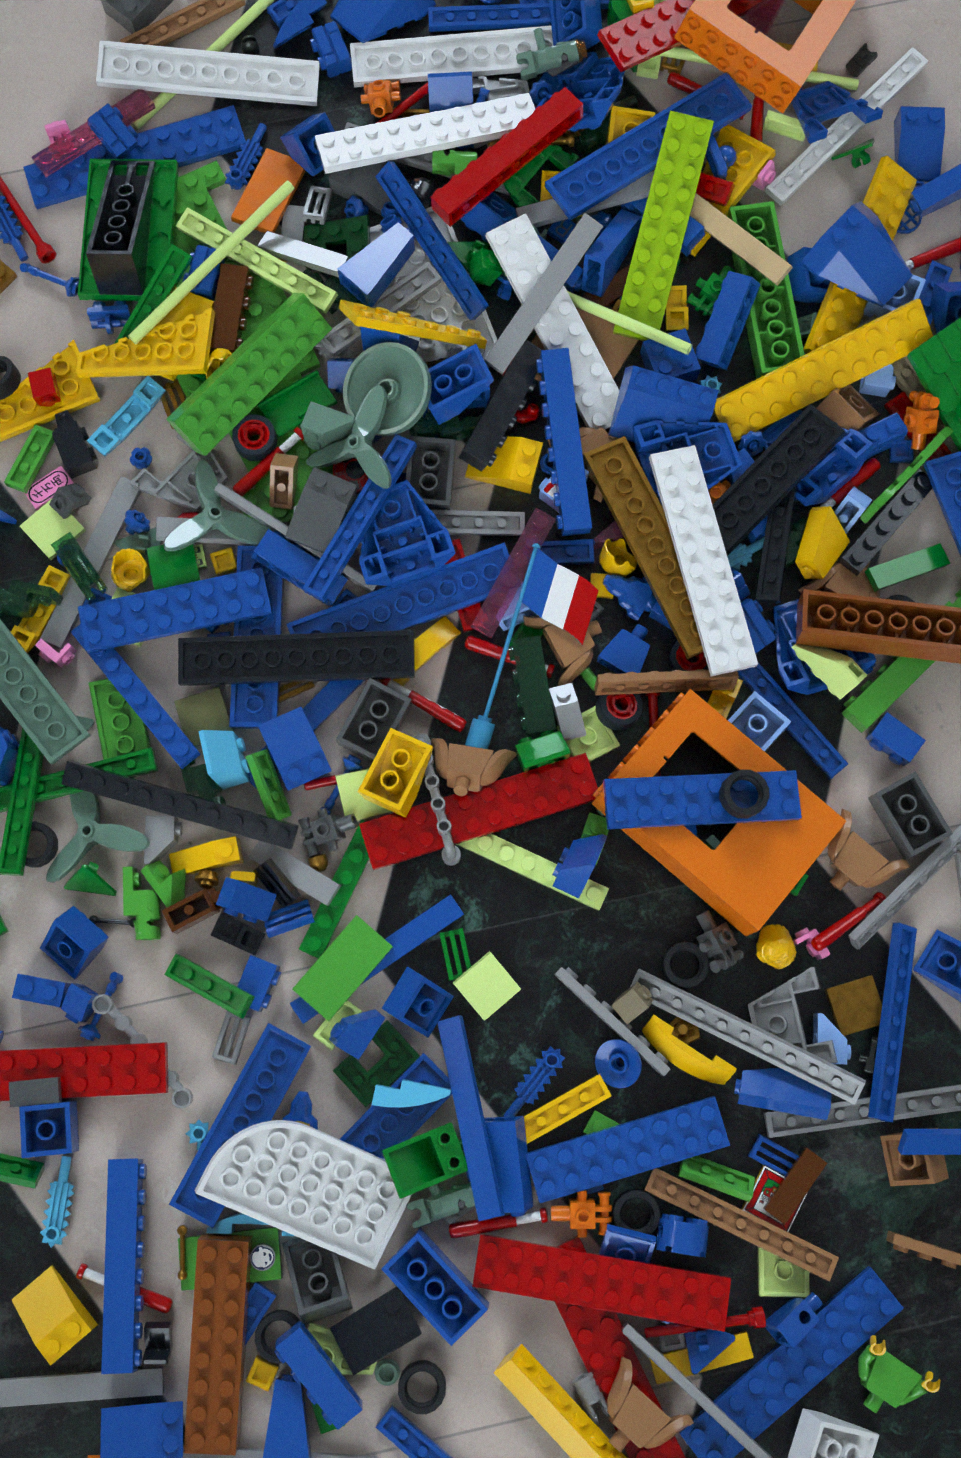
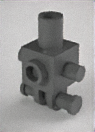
[298,808,358,857]
[696,910,744,973]

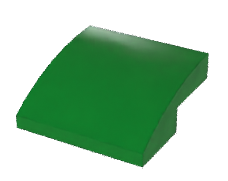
[147,543,201,590]

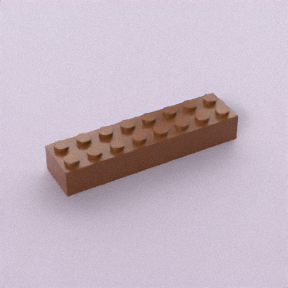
[796,589,961,664]
[184,1234,252,1456]

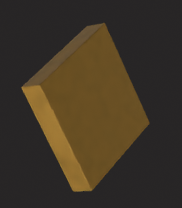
[824,975,882,1036]

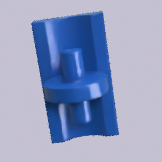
[87,301,131,334]

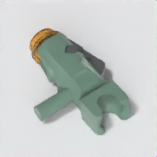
[516,28,588,80]
[406,1183,476,1229]

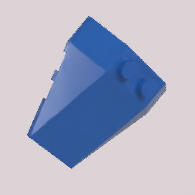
[330,0,436,43]
[535,57,625,132]
[801,201,913,307]
[762,410,873,506]
[633,420,742,507]
[359,480,456,586]
[773,599,876,695]

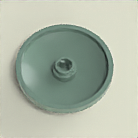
[343,342,432,436]

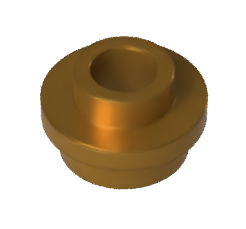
[195,870,219,889]

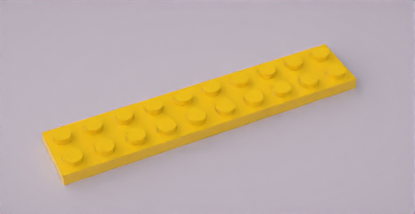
[803,155,917,353]
[713,298,933,442]

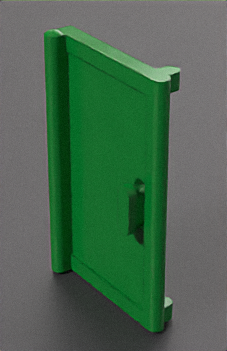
[257,370,337,438]

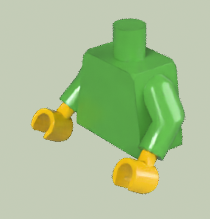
[858,1335,941,1414]

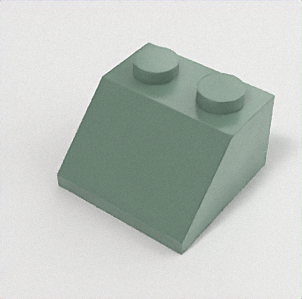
[301,401,355,450]

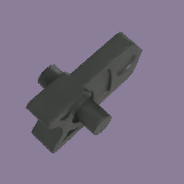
[846,43,878,77]
[859,1037,877,1074]

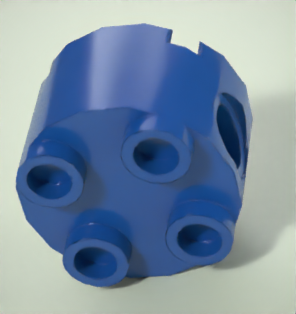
[656,1214,709,1258]

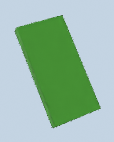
[89,672,151,759]
[292,915,393,1021]
[178,1227,283,1291]

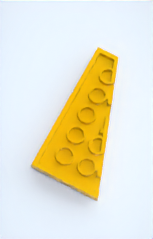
[690,125,776,257]
[339,299,487,349]
[76,308,215,378]
[0,339,101,442]

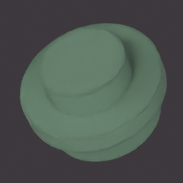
[375,1358,400,1386]

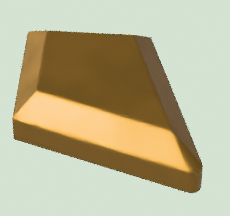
[669,1017,700,1045]

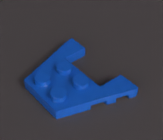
[791,81,883,144]

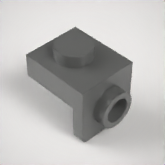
[49,483,92,519]

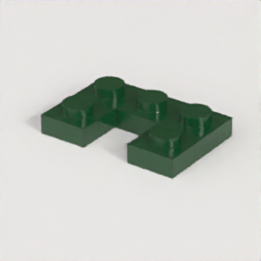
[304,215,371,271]
[333,1020,420,1107]

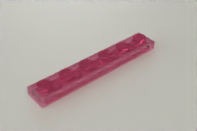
[32,89,155,177]
[471,508,556,638]

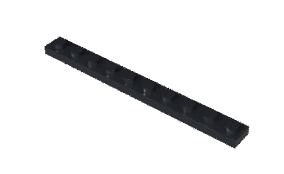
[61,760,299,850]

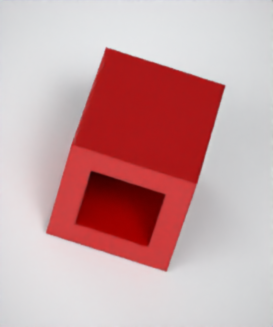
[28,368,62,407]

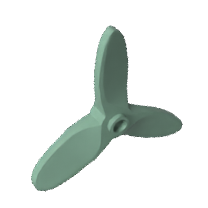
[306,385,392,489]
[164,460,268,551]
[46,791,150,883]

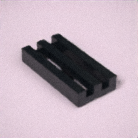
[253,858,301,908]

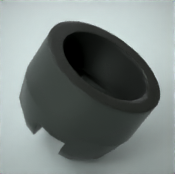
[241,35,259,55]

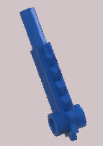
[225,123,267,190]
[0,196,29,262]
[503,1046,565,1117]

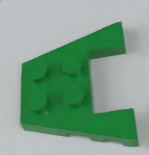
[503,145,579,208]

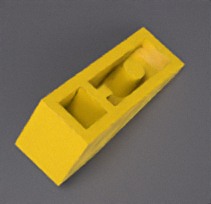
[169,836,244,875]

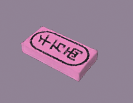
[25,466,74,511]

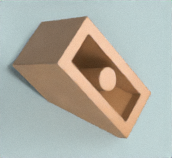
[269,453,298,510]

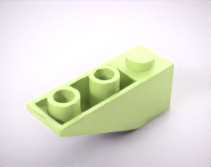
[792,644,867,700]

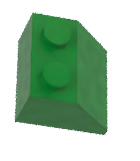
[514,730,571,773]

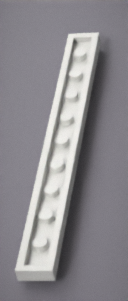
[765,47,929,206]

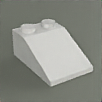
[788,1408,879,1458]

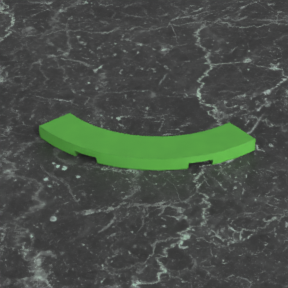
[860,426,954,524]

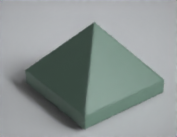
[798,312,818,339]

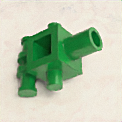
[686,266,735,317]

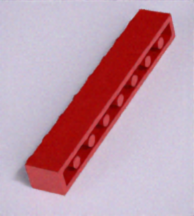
[431,87,583,227]

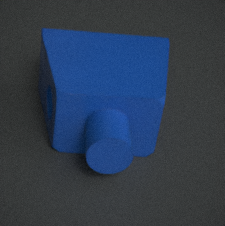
[596,624,650,674]
[765,1292,823,1348]

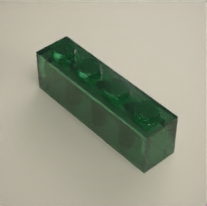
[508,636,556,734]

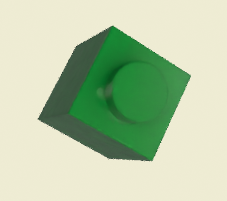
[469,248,503,286]

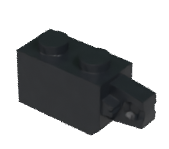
[52,410,98,478]

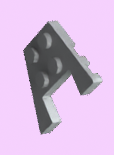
[472,76,531,149]
[130,433,228,512]
[748,967,838,1063]

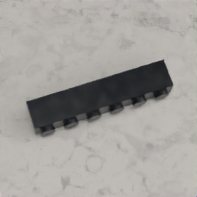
[458,340,542,472]

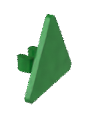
[831,138,875,168]
[447,240,489,273]
[64,861,117,896]

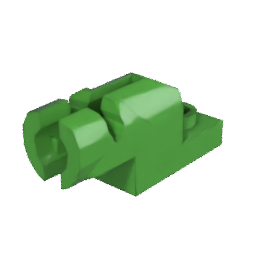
[432,150,477,176]
[123,867,161,940]

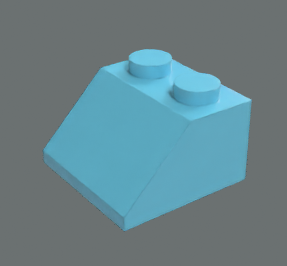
[198,730,251,790]

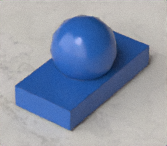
[705,134,737,180]

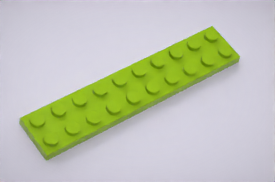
[613,110,714,341]

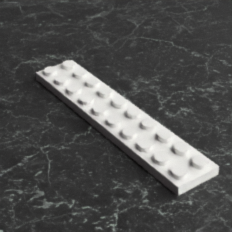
[350,26,553,87]
[96,41,320,106]
[315,93,535,174]
[485,213,619,430]
[649,445,758,677]

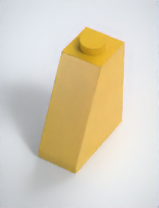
[795,506,850,579]

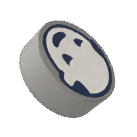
[250,1243,275,1271]

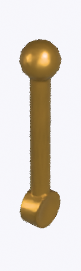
[177,1225,188,1280]

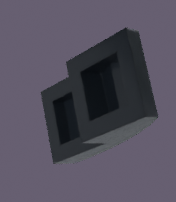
[210,913,266,955]

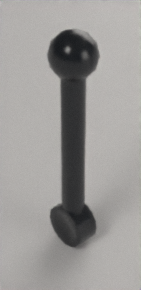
[89,915,136,928]

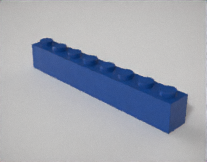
[536,348,592,536]
[101,1158,147,1374]

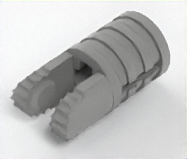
[571,1372,610,1425]

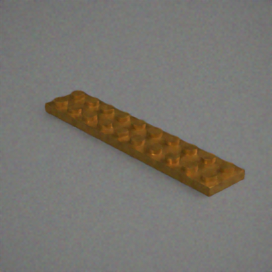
[583,436,704,659]

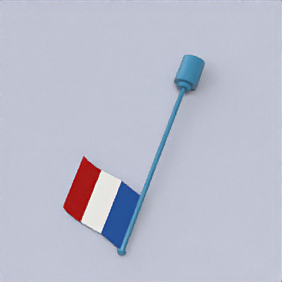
[465,543,599,749]

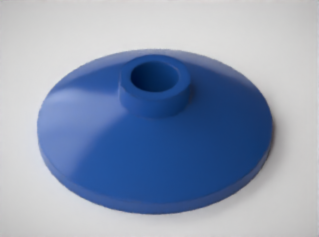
[595,1039,642,1088]

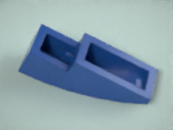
[273,0,327,49]

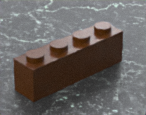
[210,263,254,354]

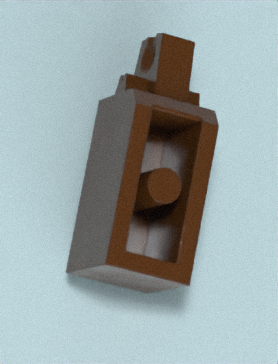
[162,887,223,934]

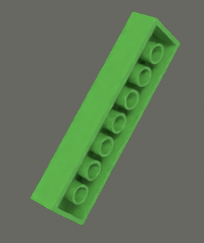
[727,201,805,379]
[166,293,332,456]

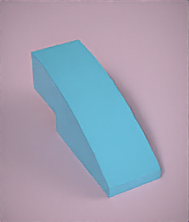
[372,1079,451,1107]

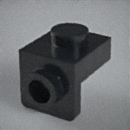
[143,1322,173,1365]

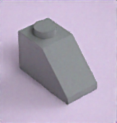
[549,683,586,741]
[144,816,182,865]

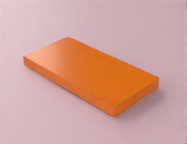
[231,148,306,233]

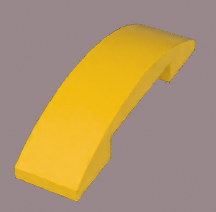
[11,565,70,653]
[378,616,461,686]
[642,1014,737,1085]

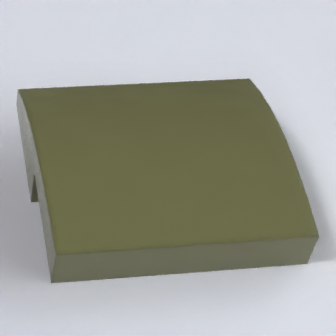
[174,686,234,746]

